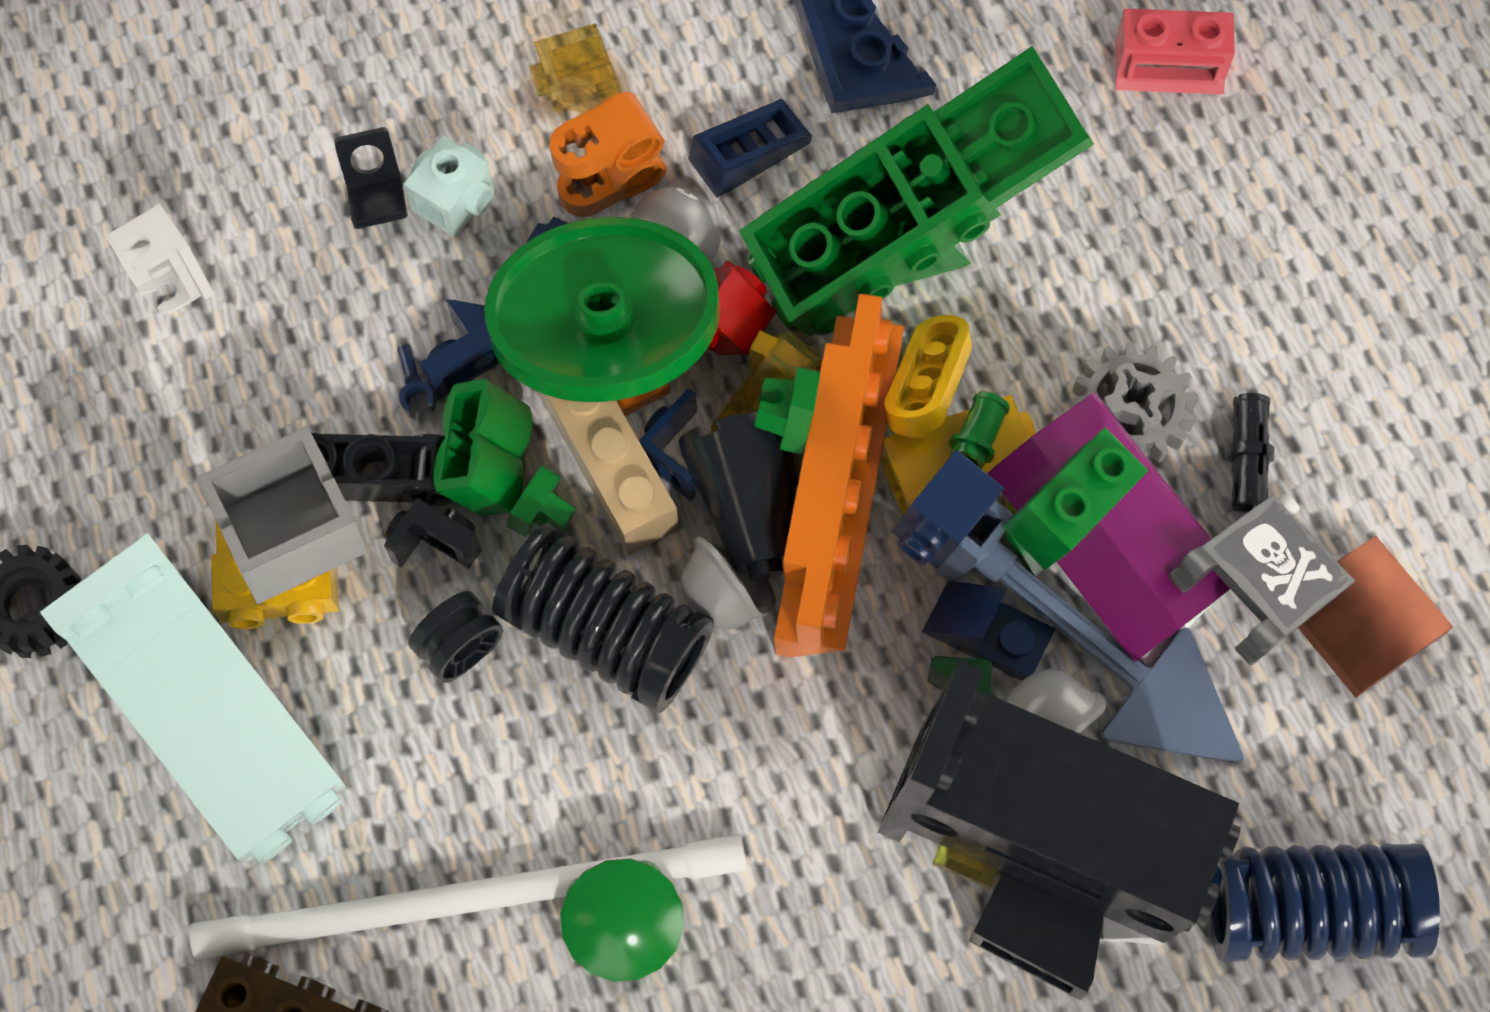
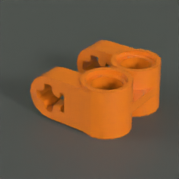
[549,92,667,217]

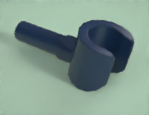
[397,344,436,417]

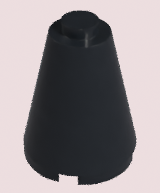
[678,412,794,581]

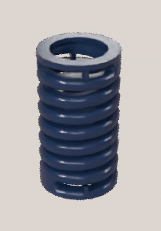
[1209,843,1440,962]

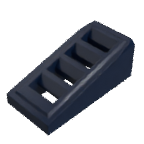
[688,99,813,198]

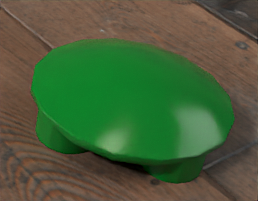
[560,858,684,982]

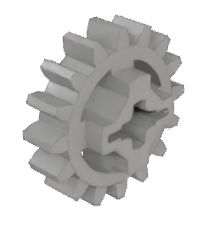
[1070,342,1198,463]

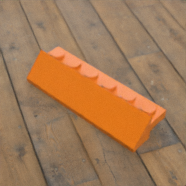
[774,294,905,658]

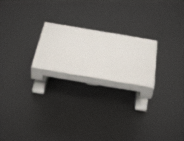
[105,204,214,314]

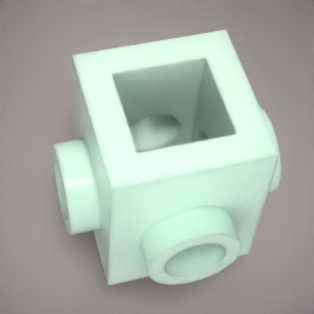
[403,135,494,238]

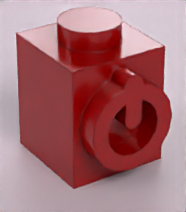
[707,260,777,356]

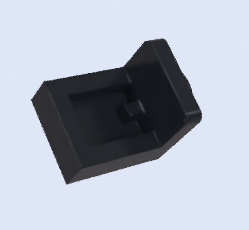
[384,498,482,569]

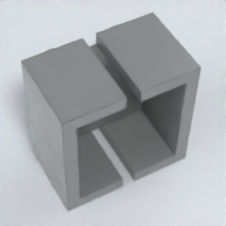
[196,426,368,605]

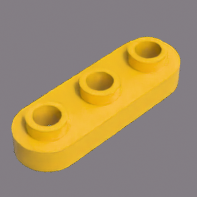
[884,315,972,439]

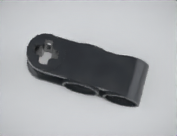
[311,433,454,506]

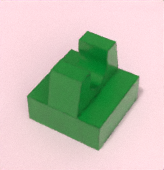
[754,367,821,454]
[506,465,576,537]

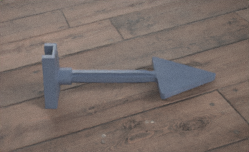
[935,500,1244,763]

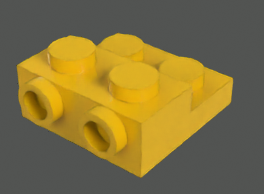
[211,521,339,630]

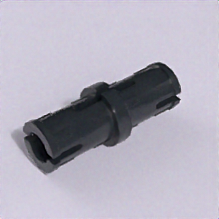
[1227,393,1274,512]

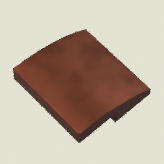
[1298,536,1453,698]

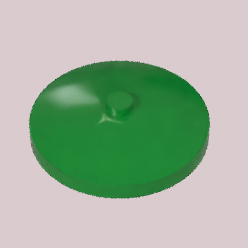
[484,217,720,402]

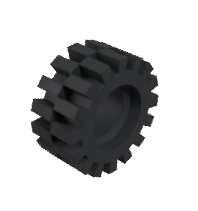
[0,545,81,658]

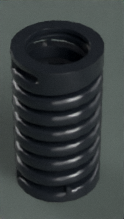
[492,523,714,714]

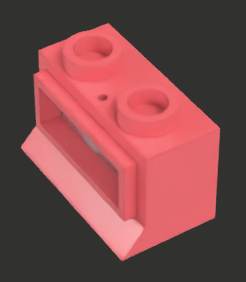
[1115,8,1235,94]

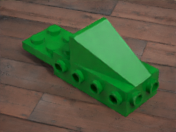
[739,46,1094,337]

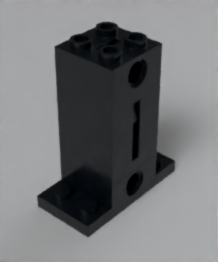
[877,660,1241,943]

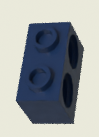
[891,449,1005,569]

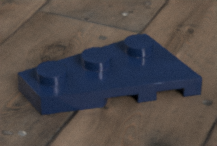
[793,0,937,114]

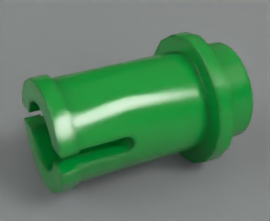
[949,391,1010,469]

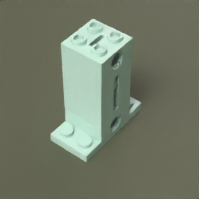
[40,533,346,864]

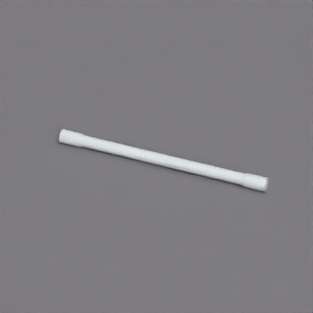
[190,834,747,960]

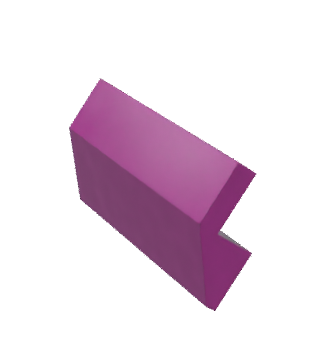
[987,392,1230,662]

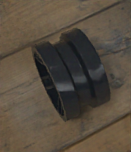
[408,591,504,683]

